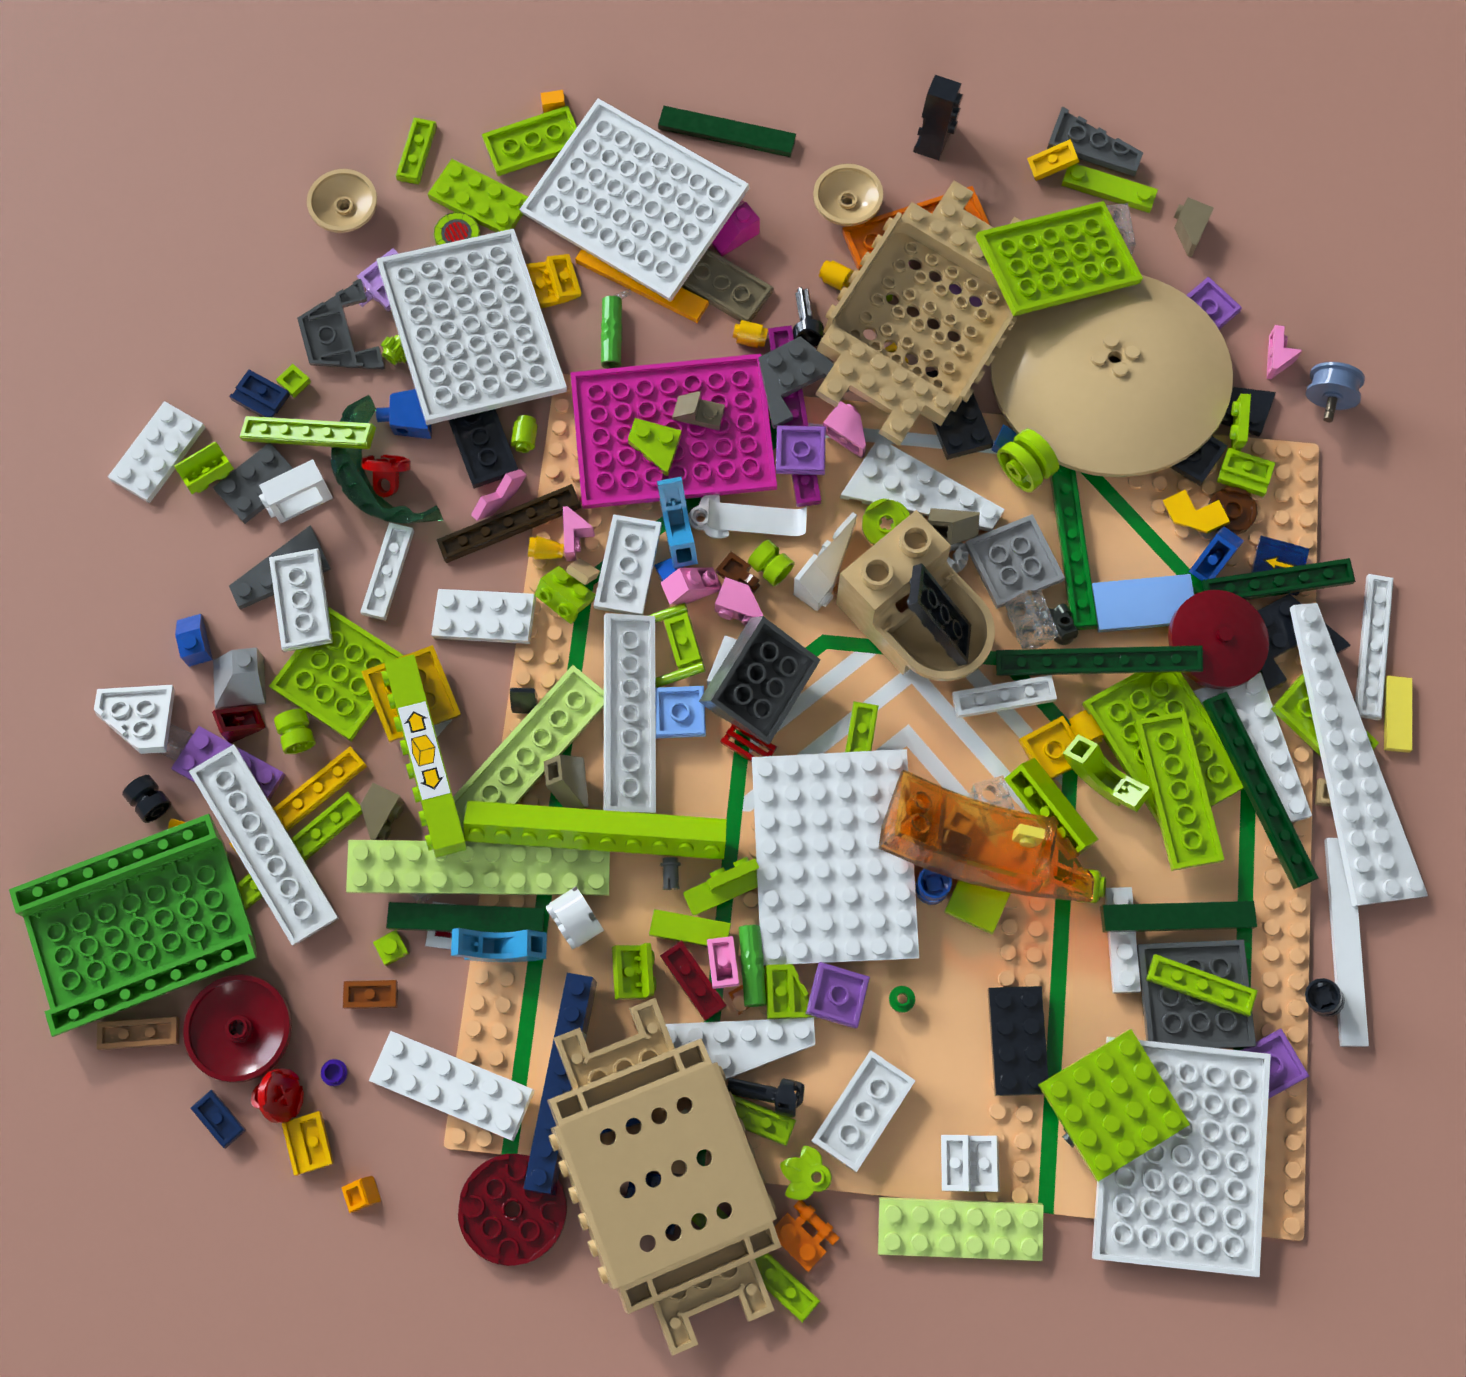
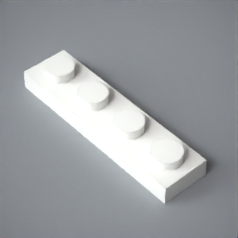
[361,522,414,621]
[952,675,1057,718]
[1105,887,1141,994]

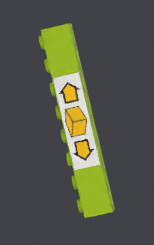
[381,654,466,858]

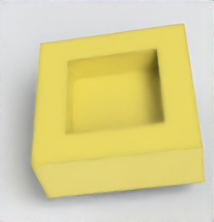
[1012,824,1045,848]

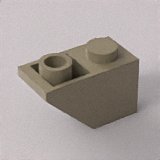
[928,508,980,545]
[544,755,589,809]
[361,783,404,840]

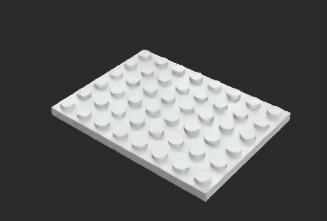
[519,99,750,302]
[377,229,567,425]
[752,749,919,966]
[1092,1037,1271,1277]

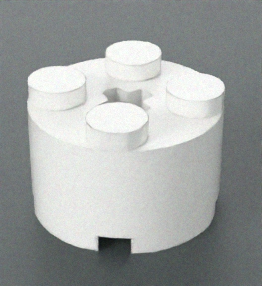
[546,886,604,950]

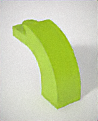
[1063,734,1152,812]

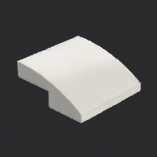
[941,1135,1000,1192]

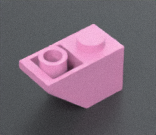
[661,567,721,605]
[715,577,764,626]

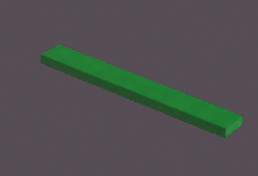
[1050,465,1098,630]

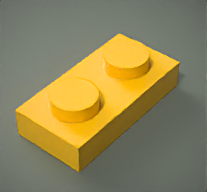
[1027,139,1079,181]

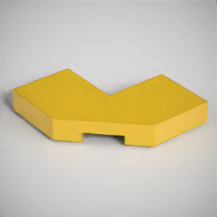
[1163,490,1230,534]

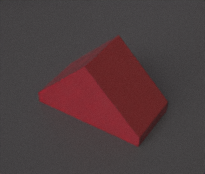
[212,705,265,743]

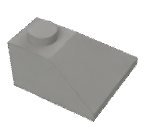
[213,648,266,709]

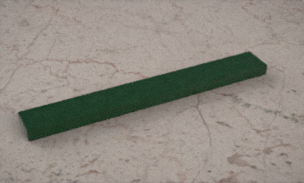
[996,645,1203,676]
[1202,691,1319,889]

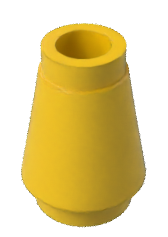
[528,536,564,560]

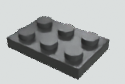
[213,443,293,524]

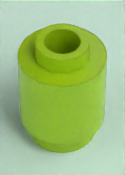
[511,415,538,453]

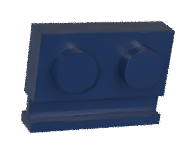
[229,369,290,418]

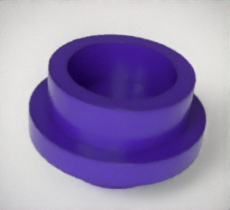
[321,1059,348,1086]

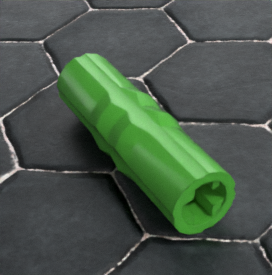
[601,296,622,369]
[739,925,767,1007]

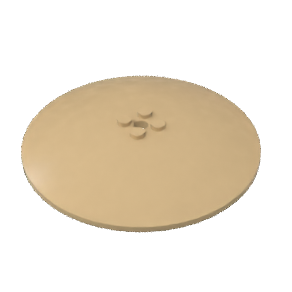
[991,275,1233,477]

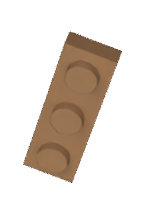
[97,1017,179,1050]

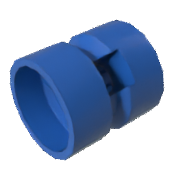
[915,865,952,905]

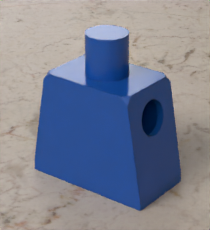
[376,389,432,439]

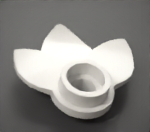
[689,494,729,539]

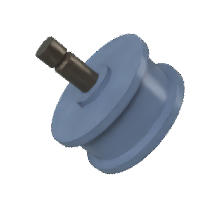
[1306,362,1365,423]

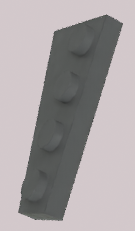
[1047,106,1143,176]
[229,525,331,610]

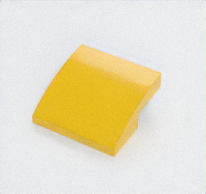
[526,254,582,308]

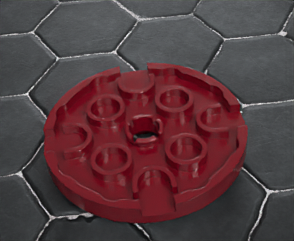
[458,1154,567,1266]

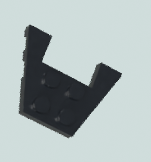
[1258,594,1351,691]

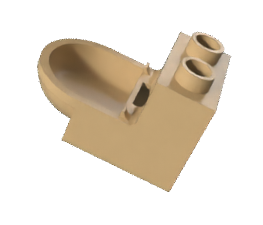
[836,510,995,681]

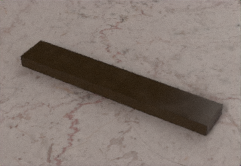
[437,484,582,563]

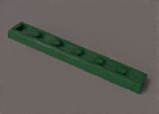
[658,105,796,157]
[1201,558,1356,600]
[1100,901,1257,933]
[386,902,545,933]

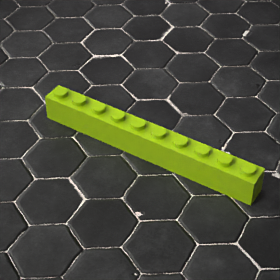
[464,801,727,859]

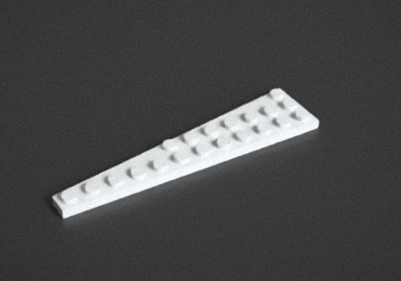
[1290,603,1428,907]

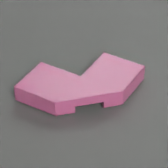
[471,469,527,521]

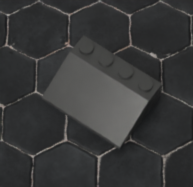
[699,616,820,744]

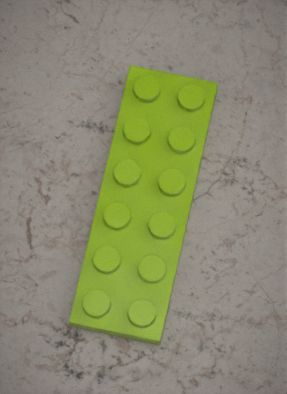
[1134,711,1225,871]

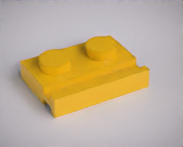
[282,1111,334,1176]

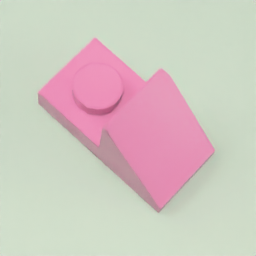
[1266,325,1302,379]
[563,506,595,561]
[707,936,739,989]

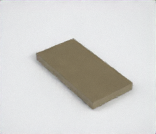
[682,249,774,322]

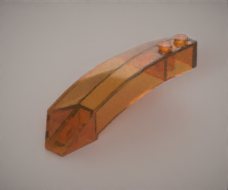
[878,770,1094,902]

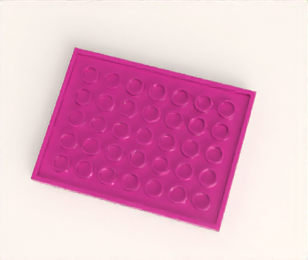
[570,354,777,509]

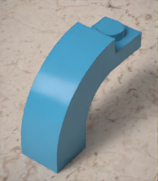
[657,477,698,568]
[451,928,547,962]

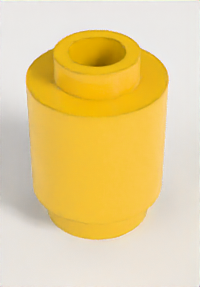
[819,260,854,291]
[732,320,768,348]
[1069,710,1105,745]

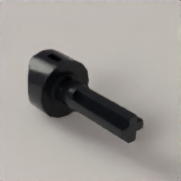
[792,287,825,347]
[727,1078,805,1117]

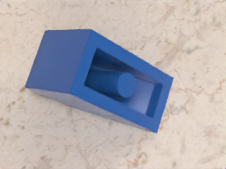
[1188,526,1244,581]
[175,614,213,667]

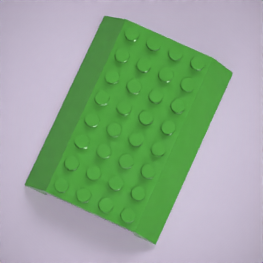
[9,814,257,1037]

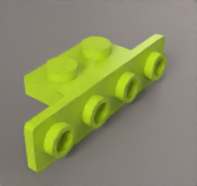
[683,857,759,916]

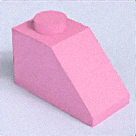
[823,401,866,459]

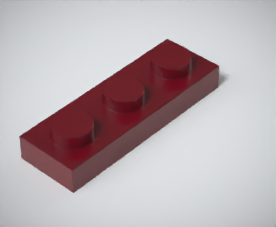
[660,940,727,1021]

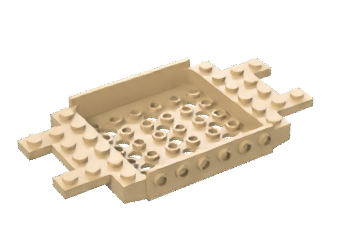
[815,180,1021,446]
[547,998,781,1356]

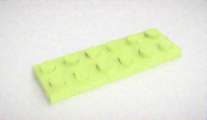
[878,1197,1043,1261]

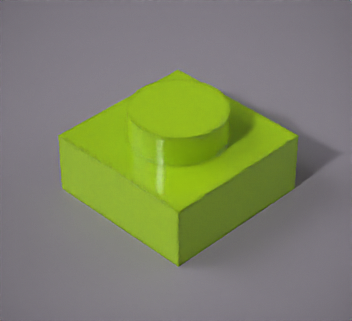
[276,364,311,398]
[373,930,409,966]

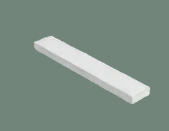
[1355,574,1393,720]

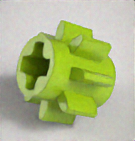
[381,335,407,365]

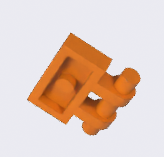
[774,1200,840,1272]

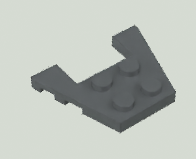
[297,279,385,370]
[758,336,850,429]

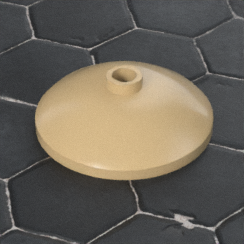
[813,164,883,226]
[307,169,377,233]

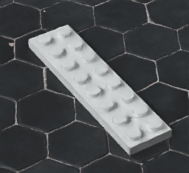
[603,613,656,814]
[189,744,339,946]

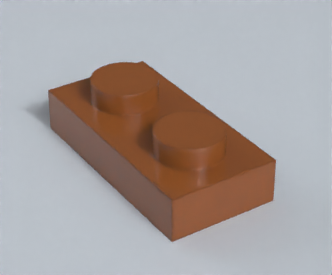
[343,980,398,1009]

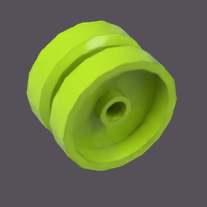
[997,428,1059,493]

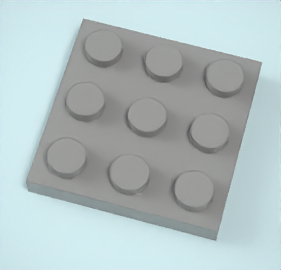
[965,514,1065,609]

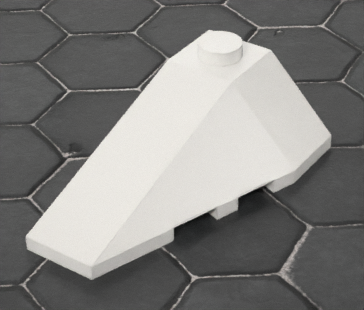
[793,512,857,611]

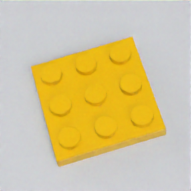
[361,645,461,743]

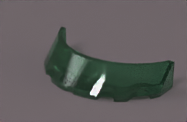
[331,395,443,523]

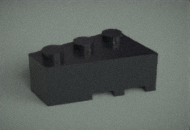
[913,75,963,161]

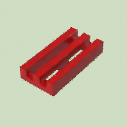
[720,724,777,762]

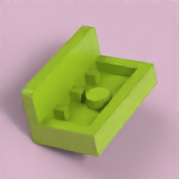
[175,442,234,494]
[535,566,596,624]
[612,943,656,1000]

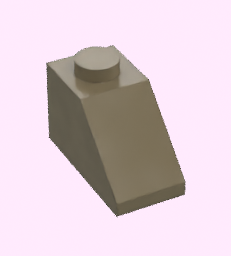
[1174,197,1214,257]

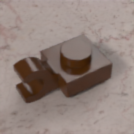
[716,551,760,593]

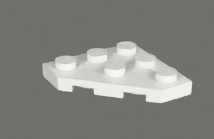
[94,685,175,754]

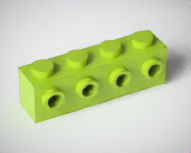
[1004,758,1099,861]

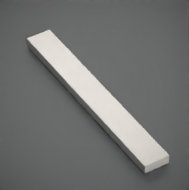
[1324,838,1369,1047]

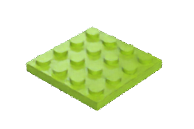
[269,607,404,741]
[1038,1029,1190,1182]

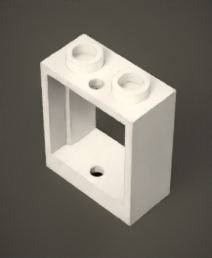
[259,459,333,524]

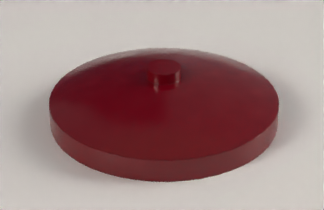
[1168,590,1269,689]
[183,975,292,1083]

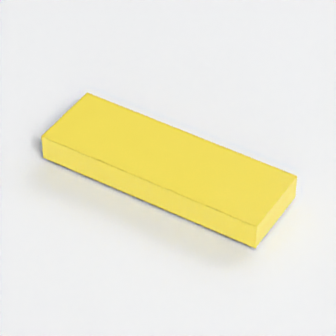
[1384,676,1412,753]

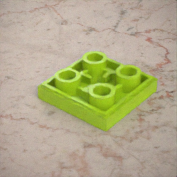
[944,865,1014,934]

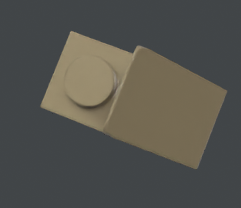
[672,391,725,430]

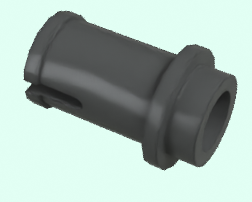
[660,857,681,890]

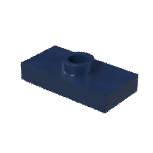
[191,1090,246,1149]

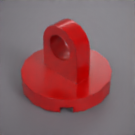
[361,455,411,498]
[251,1068,304,1123]

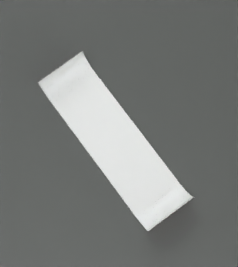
[707,498,807,536]

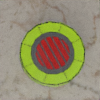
[433,212,481,245]

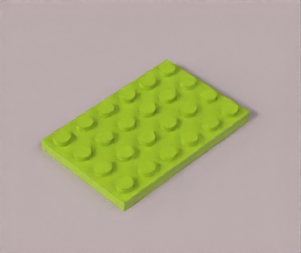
[976,201,1143,316]
[1082,672,1244,826]

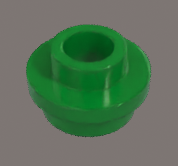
[889,986,915,1013]

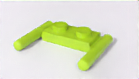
[647,603,706,688]

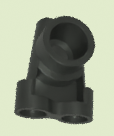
[1040,604,1078,645]

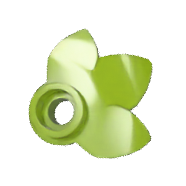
[780,1146,832,1200]

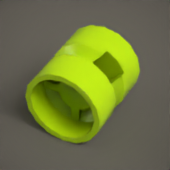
[748,540,795,586]
[274,708,316,754]

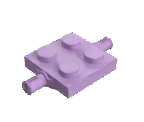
[357,248,398,311]

